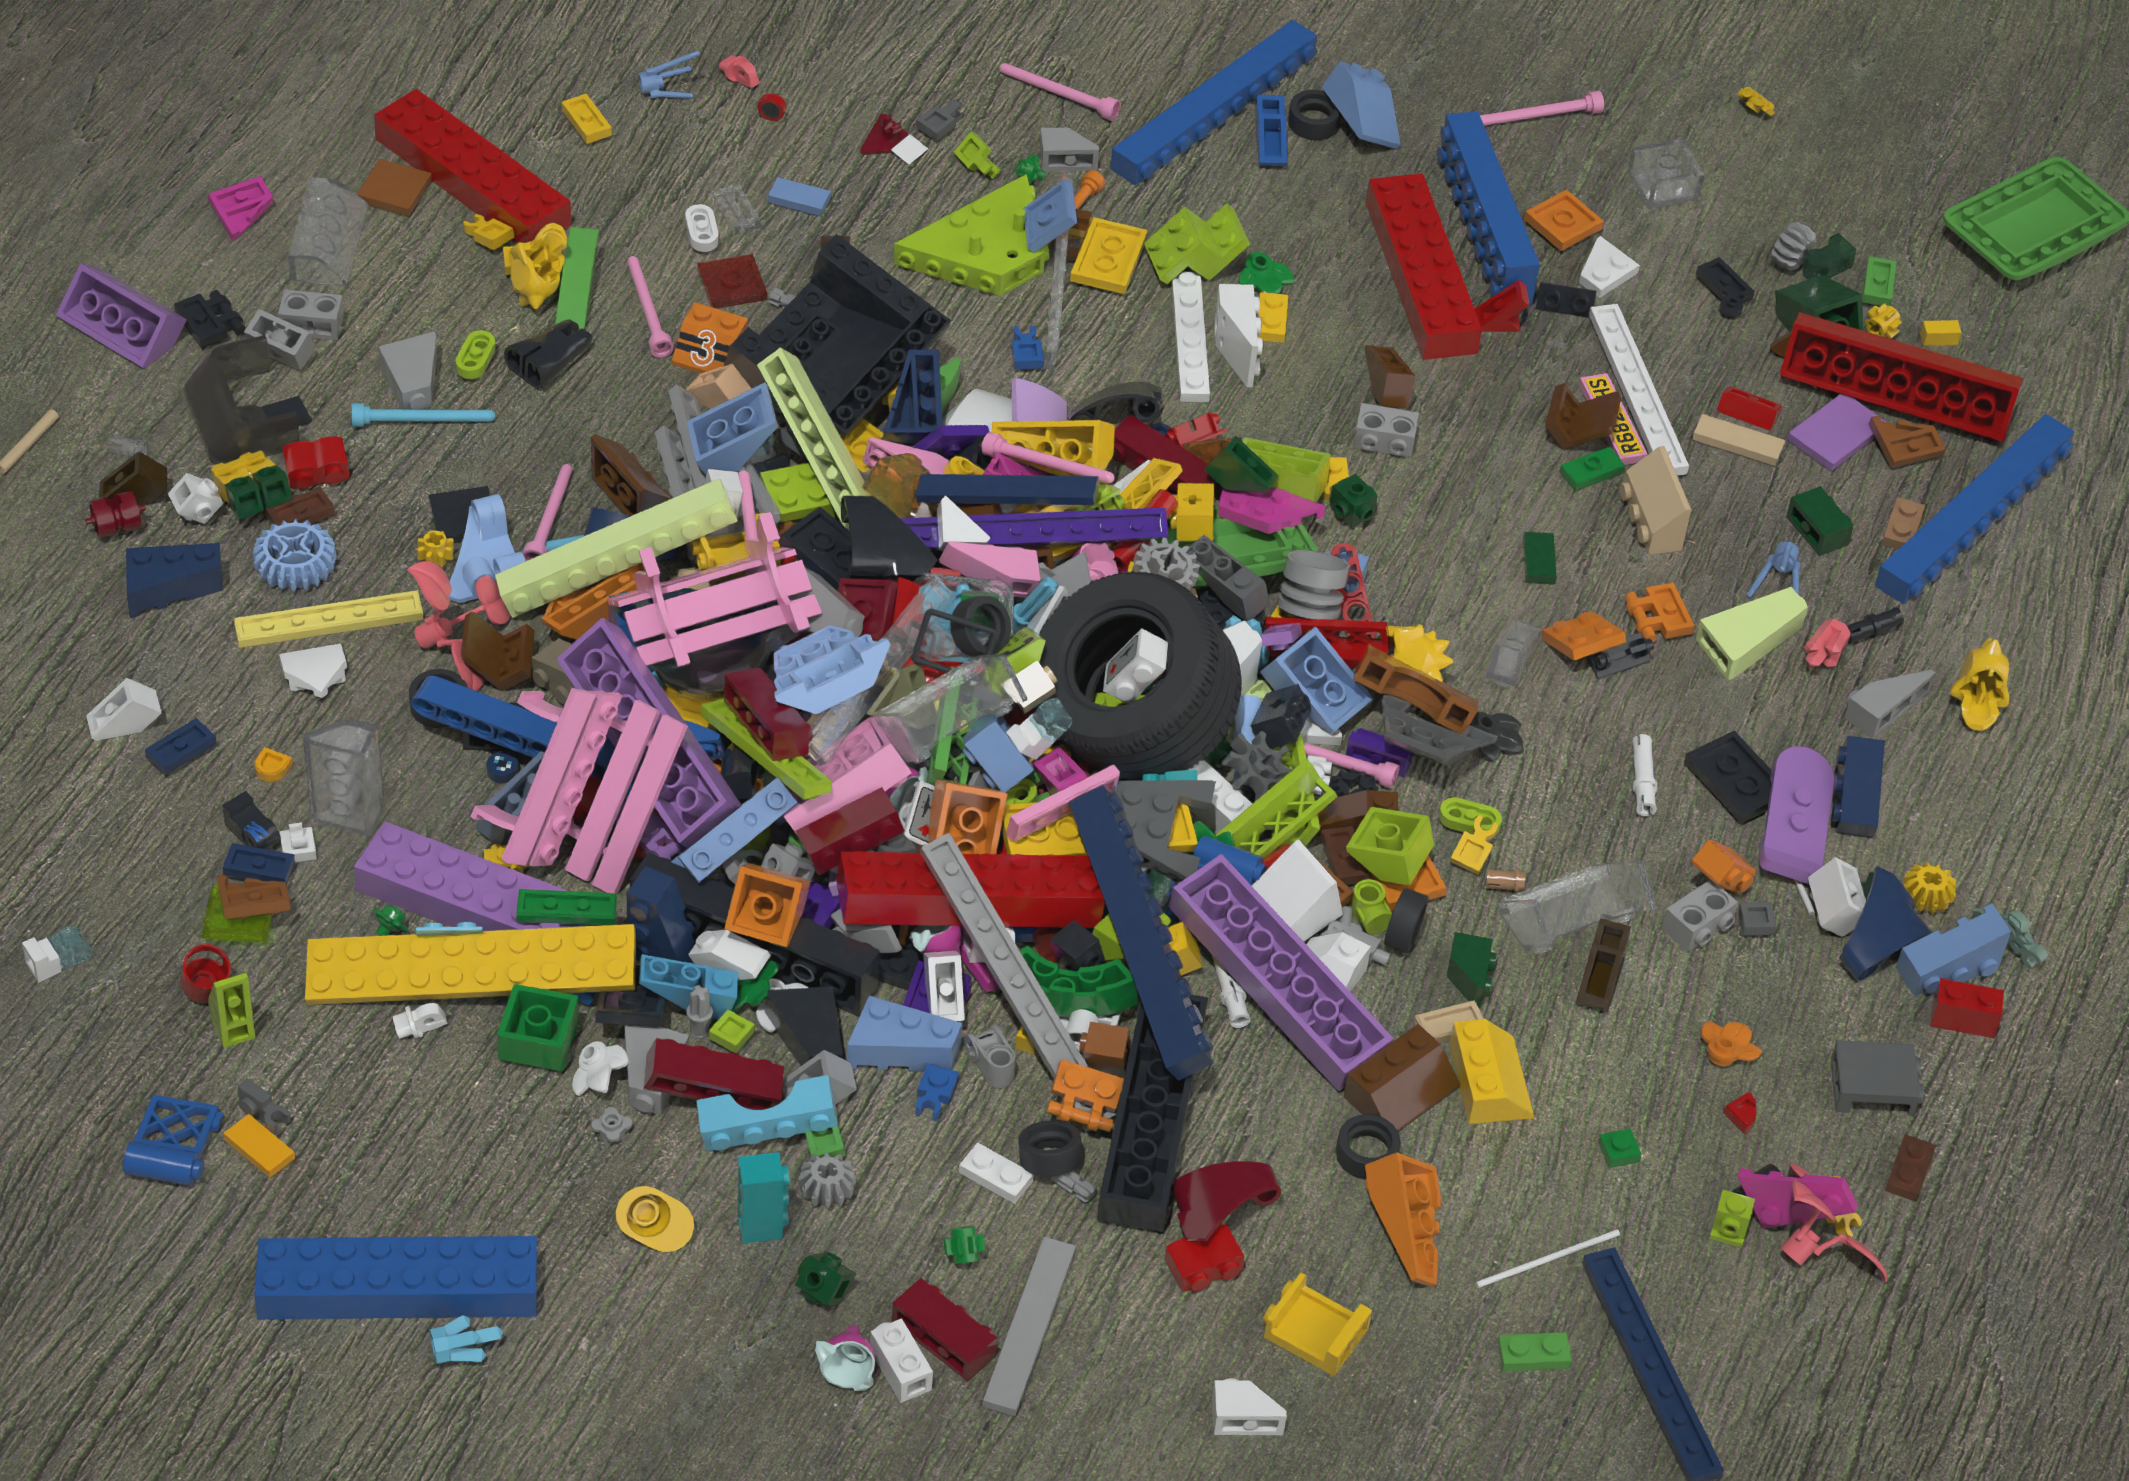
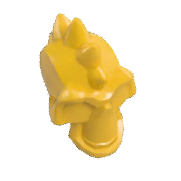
[511,223,567,310]
[1379,624,1453,682]
[1950,638,2009,731]

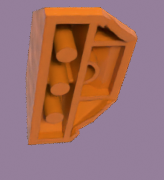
[542,563,645,640]

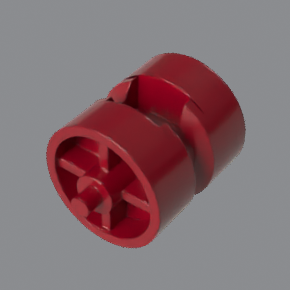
[85,490,146,539]

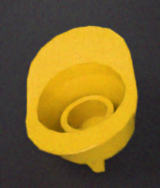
[616,1186,694,1252]

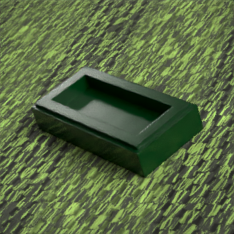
[1523,532,1557,584]

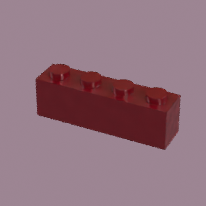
[1112,415,1221,498]
[724,668,813,761]
[643,1038,784,1110]

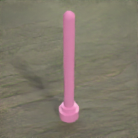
[999,63,1121,121]
[1480,91,1604,126]
[627,256,674,358]
[982,432,1114,484]
[522,464,573,561]
[738,470,766,576]
[1292,742,1400,789]

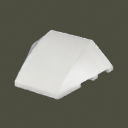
[942,389,1029,466]

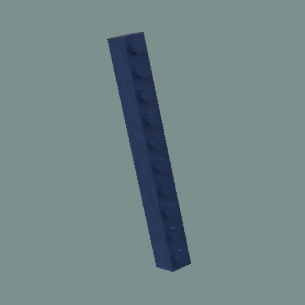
[1069,785,1214,1081]

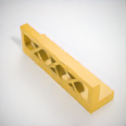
[1106,458,1183,548]

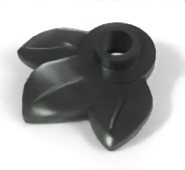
[1470,712,1524,761]

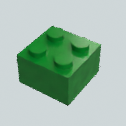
[497,984,579,1071]

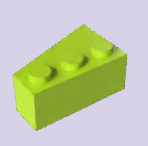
[1242,437,1331,503]

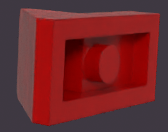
[1475,280,1529,332]

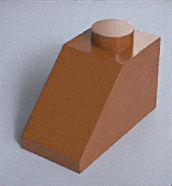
[1079,1022,1131,1078]

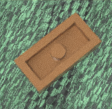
[1882,497,1925,549]

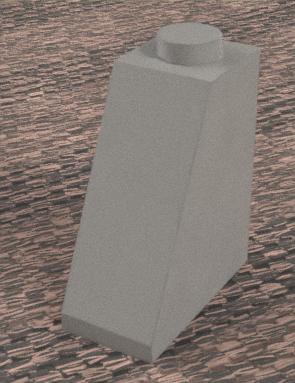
[378,332,437,410]
[783,568,865,637]
[624,1025,689,1115]

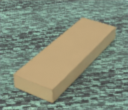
[1692,414,1785,466]

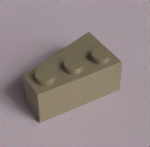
[532,638,575,704]

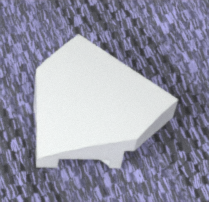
[279,644,347,698]

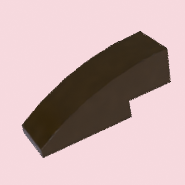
[1576,918,1631,1011]

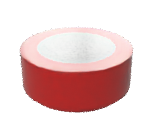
[757,93,787,121]

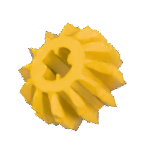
[1903,861,1957,915]

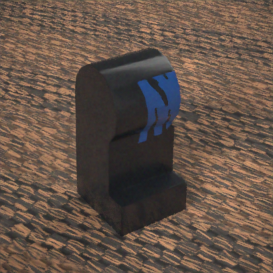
[222,791,281,849]

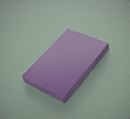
[1787,394,1887,471]

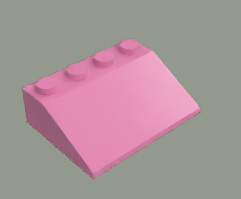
[782,716,911,834]

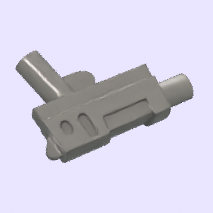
[1321,906,1391,966]

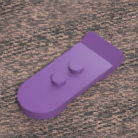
[1759,746,1834,884]

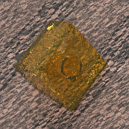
[861,453,937,518]

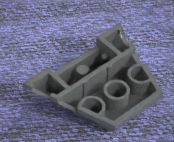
[1382,694,1498,766]

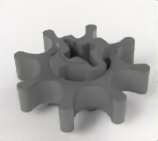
[1222,731,1293,801]

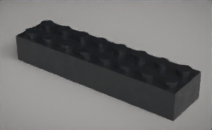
[630,853,880,1017]
[1097,995,1208,1232]

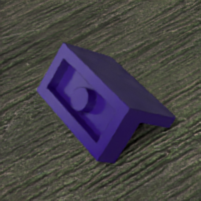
[1346,728,1414,778]

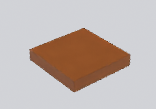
[356,159,432,216]

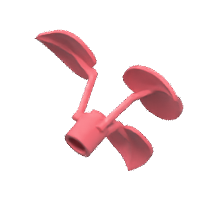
[407,561,510,691]
[1781,1162,1888,1284]

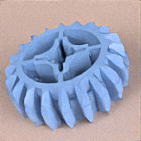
[253,518,337,593]

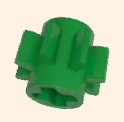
[943,1226,986,1263]

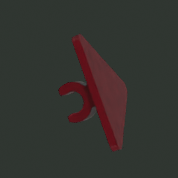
[860,113,909,155]

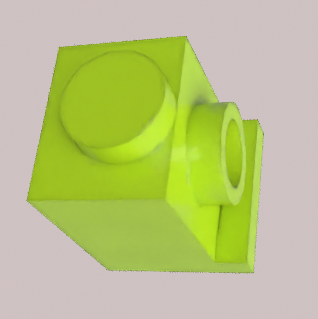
[1709,1190,1755,1248]

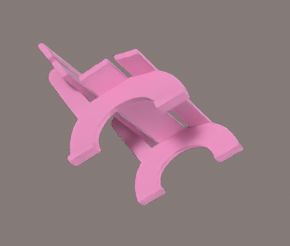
[607,512,822,667]
[471,688,688,894]

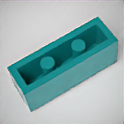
[737,1152,790,1244]

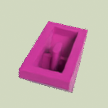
[1033,747,1087,795]

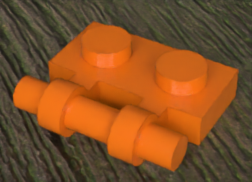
[1625,582,1695,642]
[1046,1059,1124,1132]

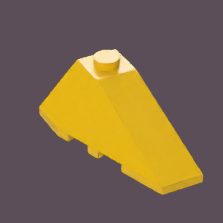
[991,420,1115,476]

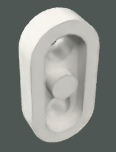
[685,204,718,252]

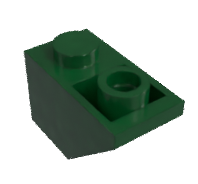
[1447,932,1497,1008]

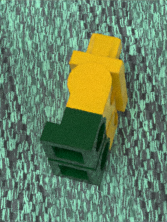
[211,450,292,520]

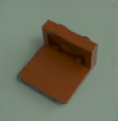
[1545,383,1622,449]
[461,612,535,691]

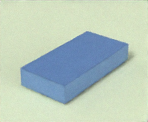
[768,177,831,216]

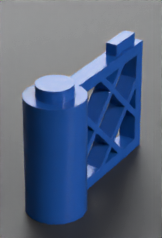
[1164,836,1267,926]
[123,1095,223,1186]

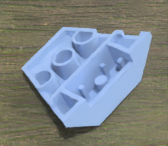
[774,625,890,714]

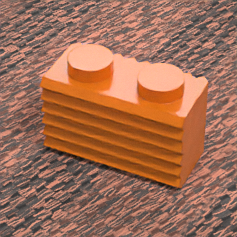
[1691,839,1756,895]

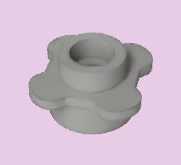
[592,1107,632,1142]

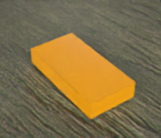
[223,1114,295,1178]

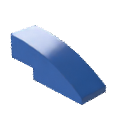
[1255,95,1287,166]

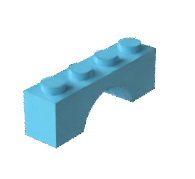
[697,1075,838,1151]

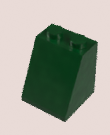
[1775,275,1864,332]

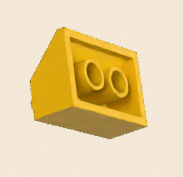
[1449,1019,1534,1124]

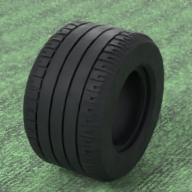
[1036,571,1242,781]

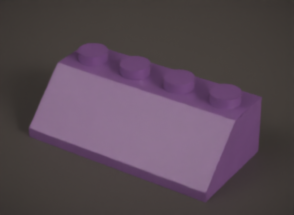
[56,263,187,368]

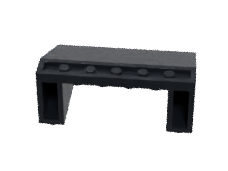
[724,234,951,440]

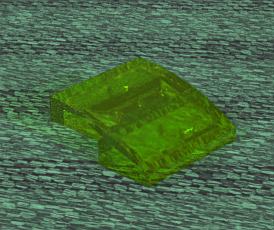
[202,884,273,943]

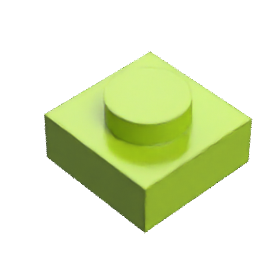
[709,1009,755,1053]

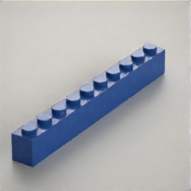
[1110,20,1317,185]
[1875,414,2075,605]

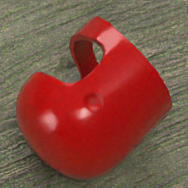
[180,944,231,1003]

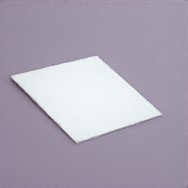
[891,134,928,165]

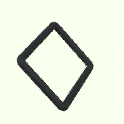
[911,608,998,683]

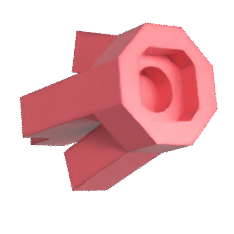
[1804,618,1851,668]

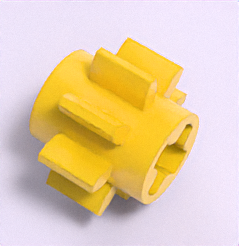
[1865,303,1902,339]
[417,531,454,567]

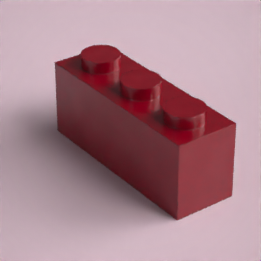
[796,787,905,876]
[892,1278,997,1382]

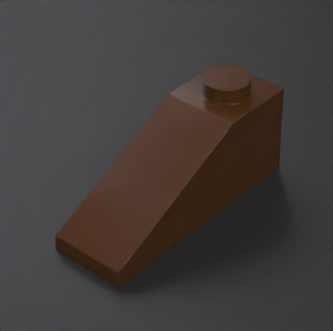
[1365,345,1415,409]
[1305,790,1398,836]

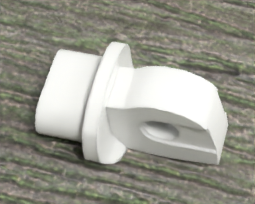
[393,1003,448,1039]

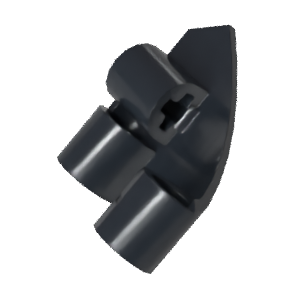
[1068,382,1162,422]
[841,495,938,581]

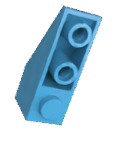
[639,954,738,1019]

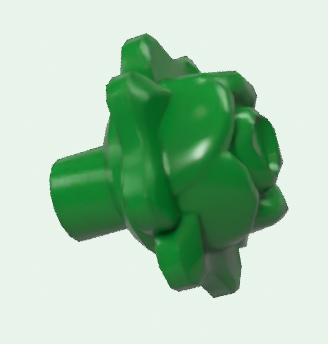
[1015,154,1045,185]
[373,903,408,936]

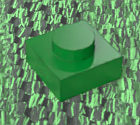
[1598,1128,1642,1168]

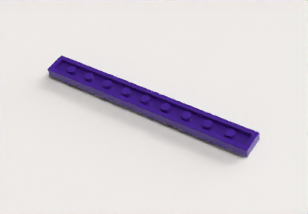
[900,508,1168,550]

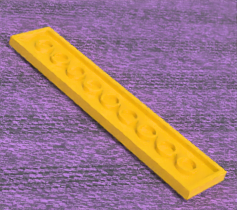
[305,924,636,1005]

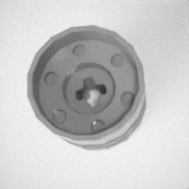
[1277,550,1350,620]

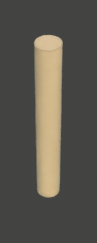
[0,409,59,474]

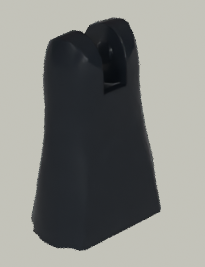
[504,319,593,390]

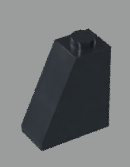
[764,987,843,1066]

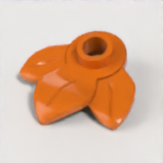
[1701,1021,1762,1066]

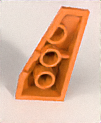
[1365,1152,1441,1287]

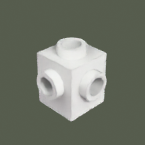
[168,473,223,524]

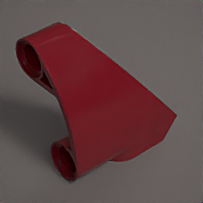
[1172,1161,1281,1242]

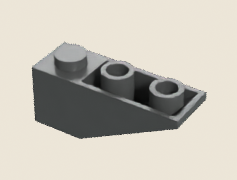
[1187,535,1270,622]

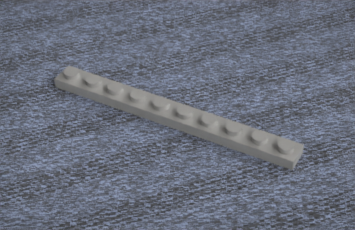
[919,833,1116,1133]

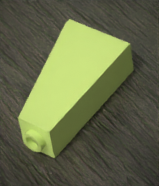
[1696,587,1808,681]

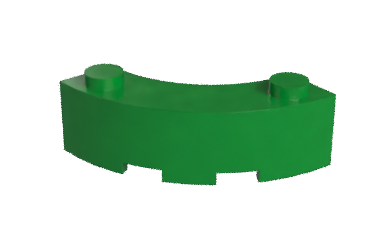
[1019,946,1138,1017]

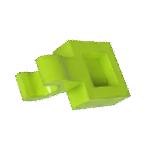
[954,131,1001,179]

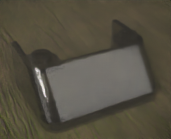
[184,335,300,465]

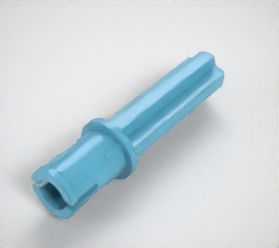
[1009,577,1058,636]

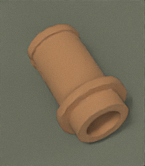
[1486,868,1526,894]

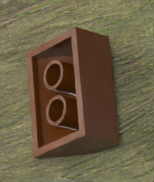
[591,435,672,516]
[1344,1024,1460,1132]

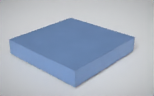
[1023,179,1077,253]

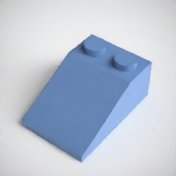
[1321,61,1401,149]
[686,382,778,475]
[1260,627,1374,734]
[963,708,1034,792]

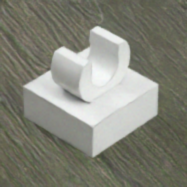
[279,822,317,862]

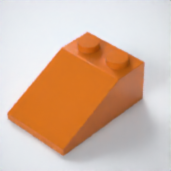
[929,779,1008,854]

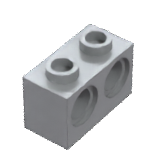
[278,289,344,340]
[1354,403,1419,458]
[1662,879,1738,952]

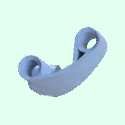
[448,494,526,603]

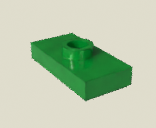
[1559,447,1626,491]

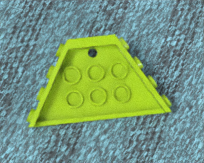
[893,174,1049,296]

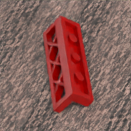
[1265,617,1391,668]

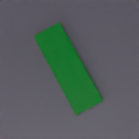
[516,889,617,926]

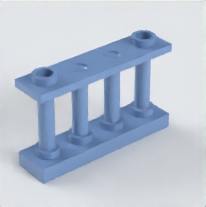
[671,777,798,883]

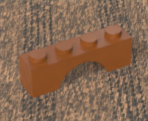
[1353,645,1479,734]

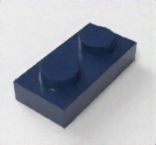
[145,718,216,775]
[222,843,295,886]

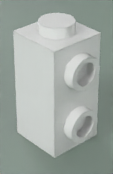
[870,1318,933,1403]

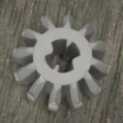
[1772,222,1816,271]
[798,1151,856,1210]

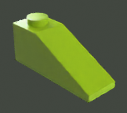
[208,973,255,1048]

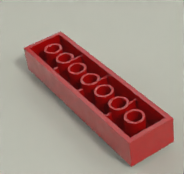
[374,88,571,244]
[1365,173,1482,360]
[1779,312,2023,441]
[836,851,1105,928]

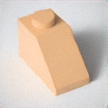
[685,364,752,409]

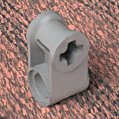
[964,1024,1015,1088]

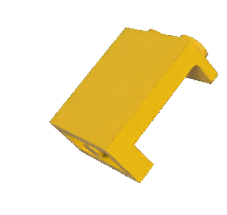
[689,513,780,583]
[1263,1272,1372,1377]

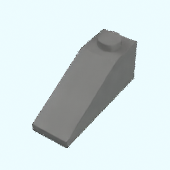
[1844,669,1936,739]

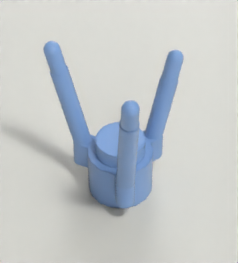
[638,51,700,99]
[1746,541,1801,598]

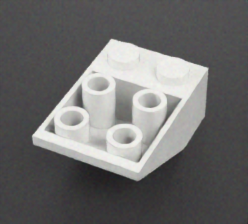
[1214,284,1263,387]

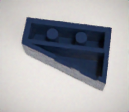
[882,350,943,446]
[126,543,223,618]
[1831,736,1885,838]
[626,866,695,964]

